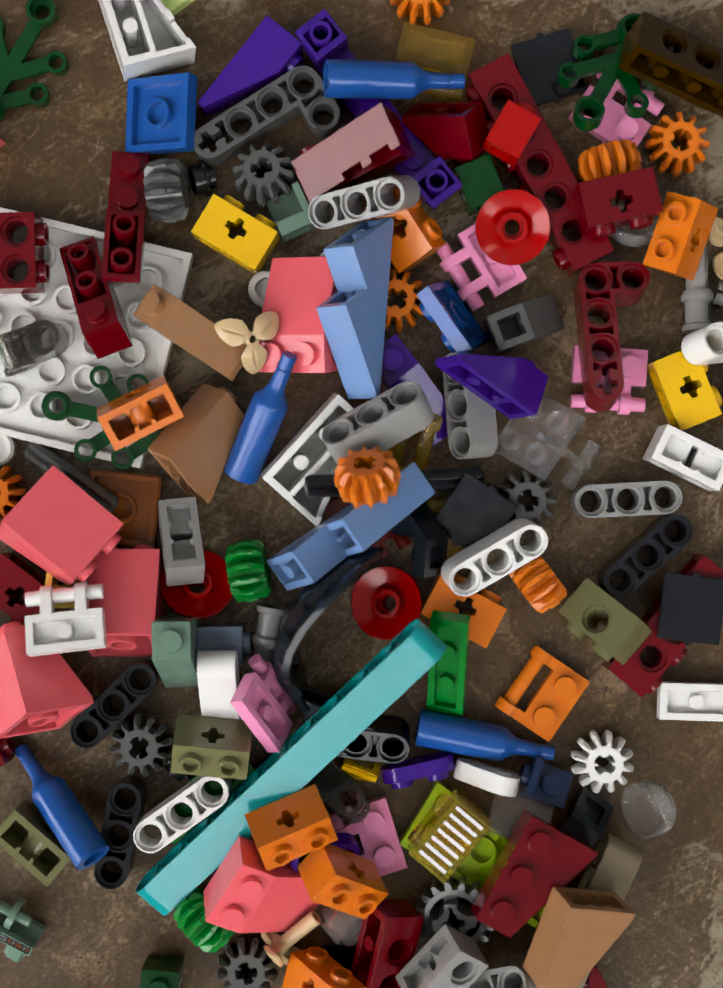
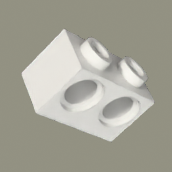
[642,424,723,491]

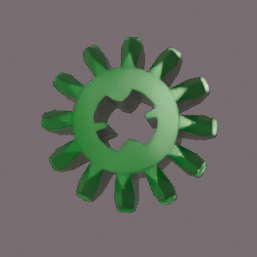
[225,539,272,603]
[173,888,235,953]

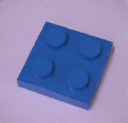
[125,72,197,155]
[416,280,490,354]

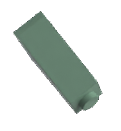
[151,614,201,687]

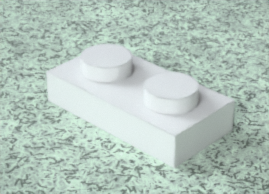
[656,681,723,722]

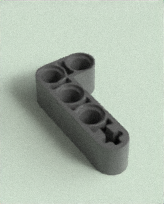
[194,65,340,167]

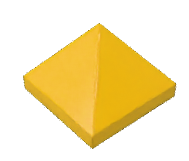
[341,758,381,783]

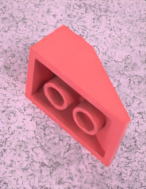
[258,256,338,373]
[203,835,319,934]

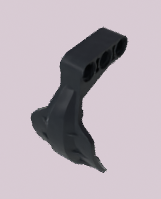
[274,547,410,764]

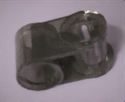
[0,319,70,377]
[303,761,370,824]

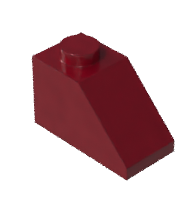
[401,102,488,163]

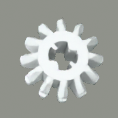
[570,729,634,793]

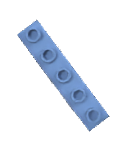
[316,217,394,399]
[266,462,436,591]

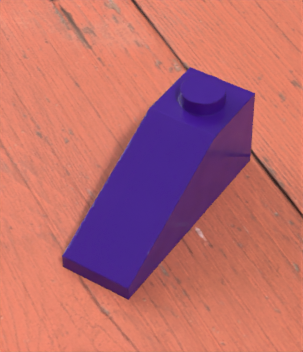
[197,16,304,118]
[381,334,448,446]
[435,354,548,419]

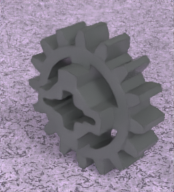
[416,874,494,947]

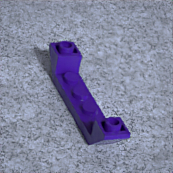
[295,9,463,210]

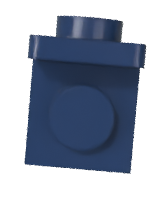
[518,756,574,811]

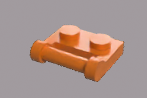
[494,644,590,742]

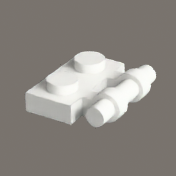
[25,581,107,657]

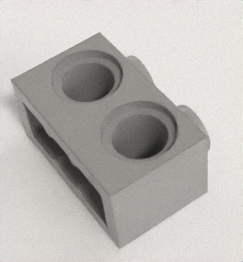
[158,497,205,587]
[395,924,489,988]

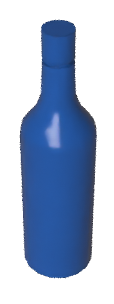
[323,59,465,99]
[224,351,297,484]
[414,709,555,761]
[14,744,110,870]

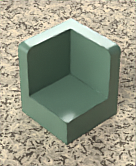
[267,181,316,243]

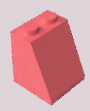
[0,465,123,587]
[85,545,165,657]
[0,621,94,739]

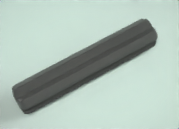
[25,442,119,513]

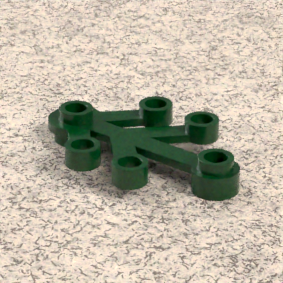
[0,0,69,122]
[557,13,659,132]
[41,366,161,469]

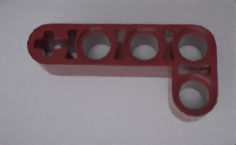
[574,261,650,412]

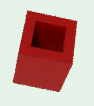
[482,100,541,167]

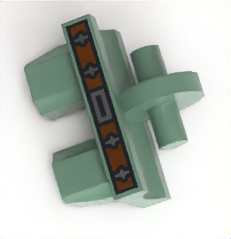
[0,897,47,963]

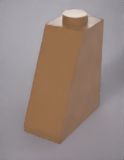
[133,284,246,381]
[147,383,245,504]
[523,886,635,988]

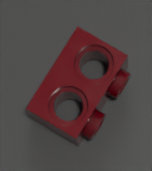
[0,212,50,294]

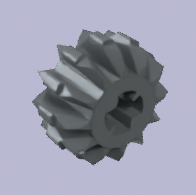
[233,141,296,208]
[143,158,191,224]
[497,469,558,532]
[110,713,174,777]
[216,934,279,988]

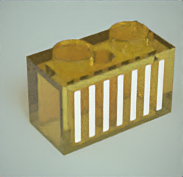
[408,789,493,883]

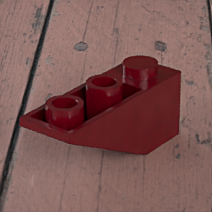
[59,236,133,359]

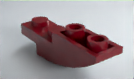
[101,151,150,283]

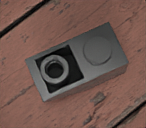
[483,294,565,356]

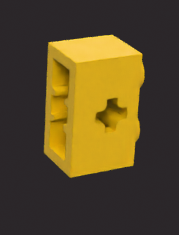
[191,194,280,274]
[647,350,722,431]

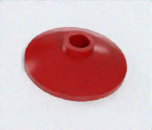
[475,189,550,265]
[160,550,233,619]
[351,566,422,640]

